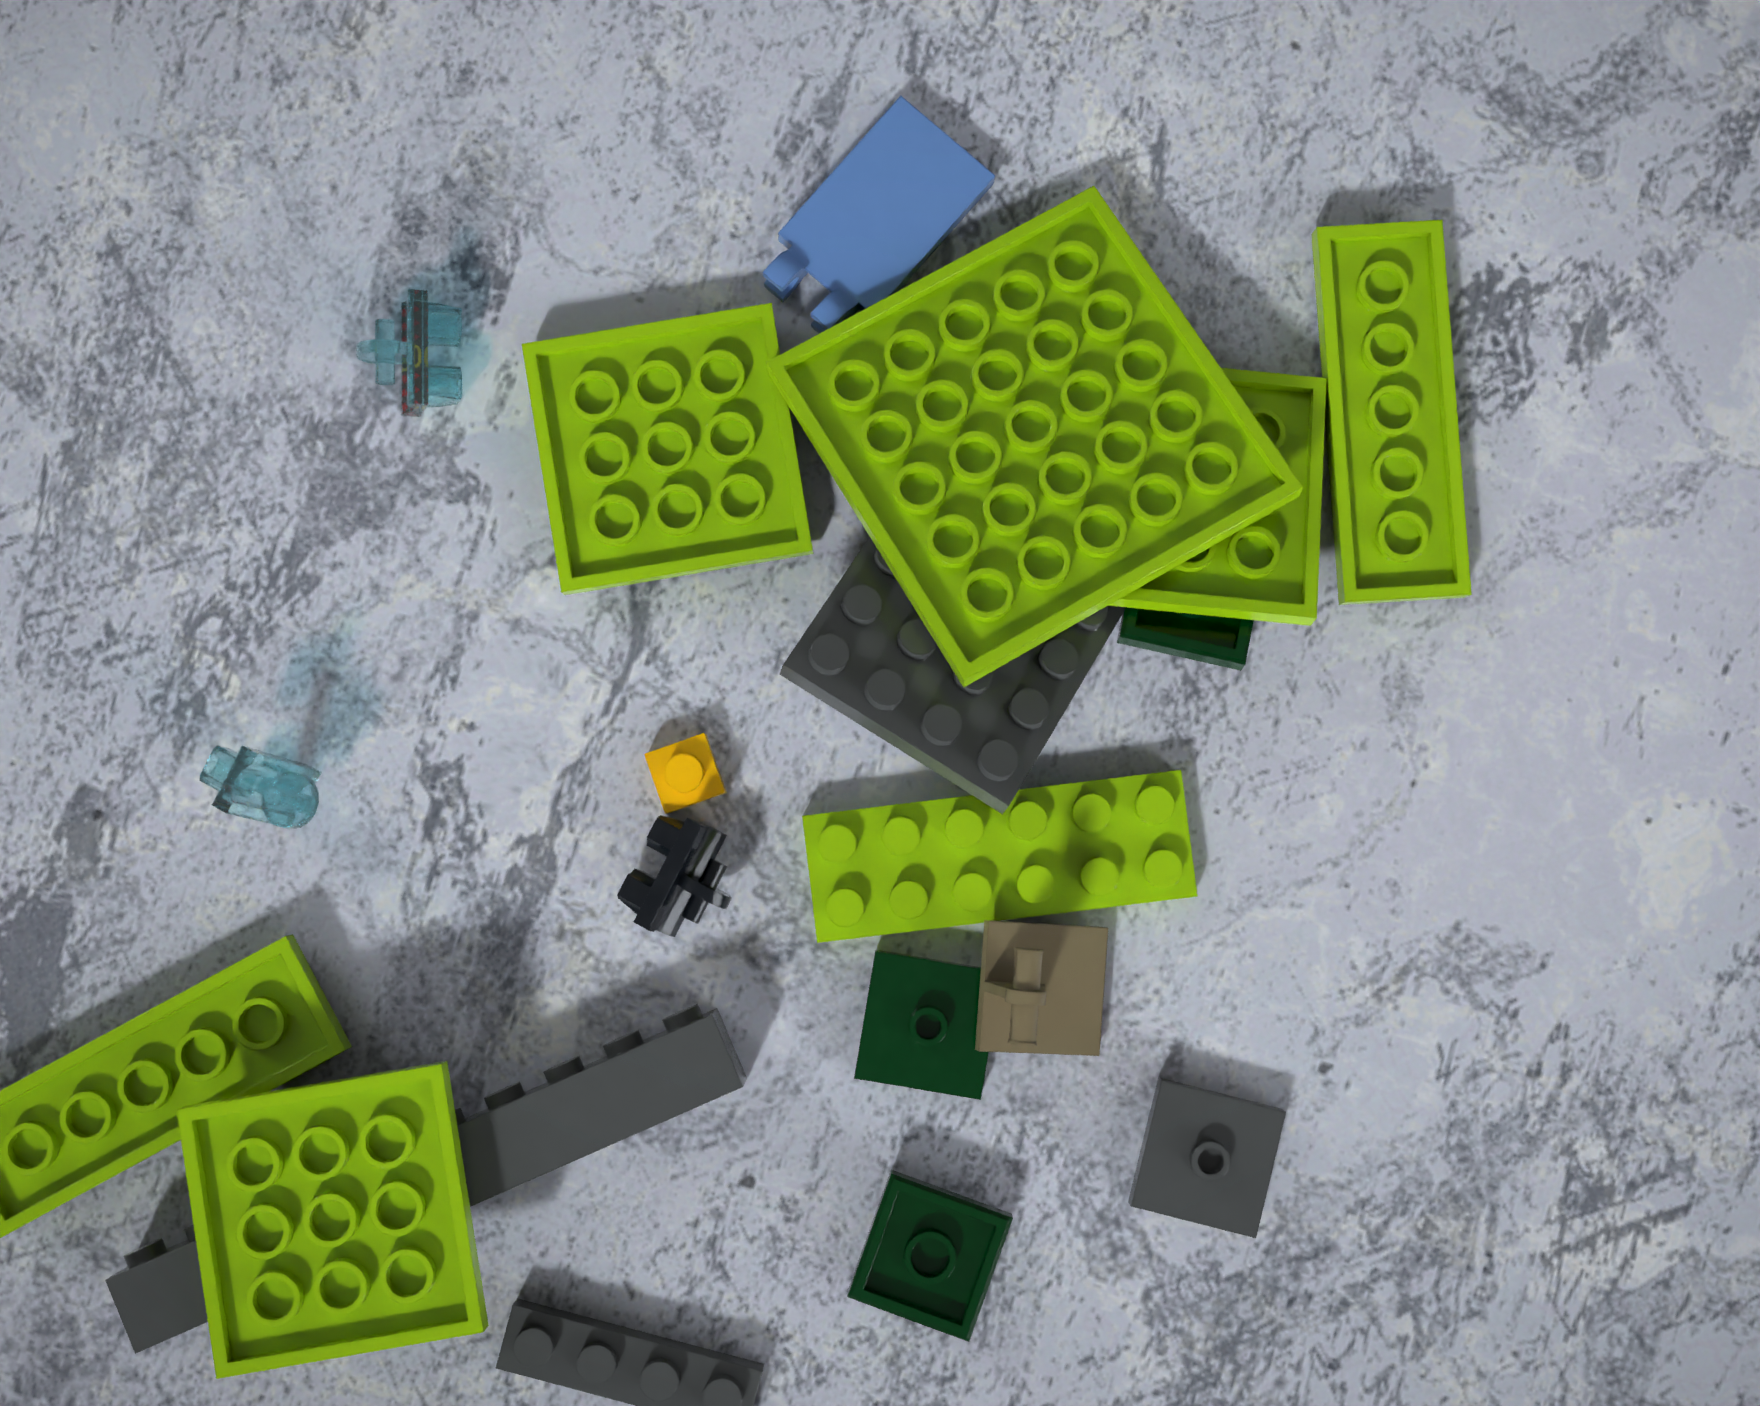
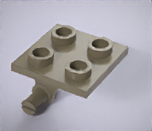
[975,920,1108,1056]

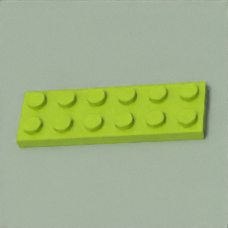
[1311,220,1472,605]
[802,770,1198,943]
[0,934,352,1238]

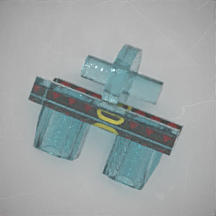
[356,289,462,417]
[199,745,322,829]

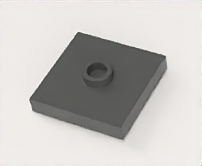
[1128,1077,1286,1238]

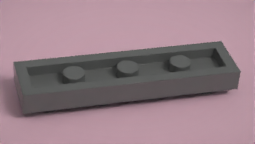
[496,1298,764,1406]

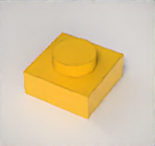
[644,733,727,814]

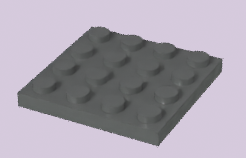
[779,537,1124,814]

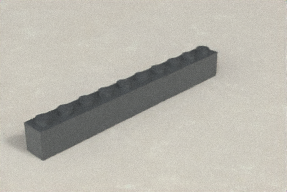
[105,1004,747,1354]

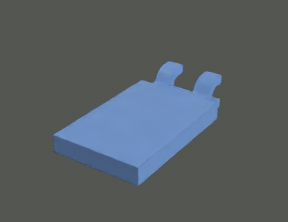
[763,96,995,333]

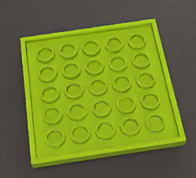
[766,186,1303,688]

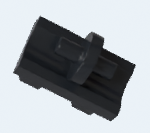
[617,815,732,937]

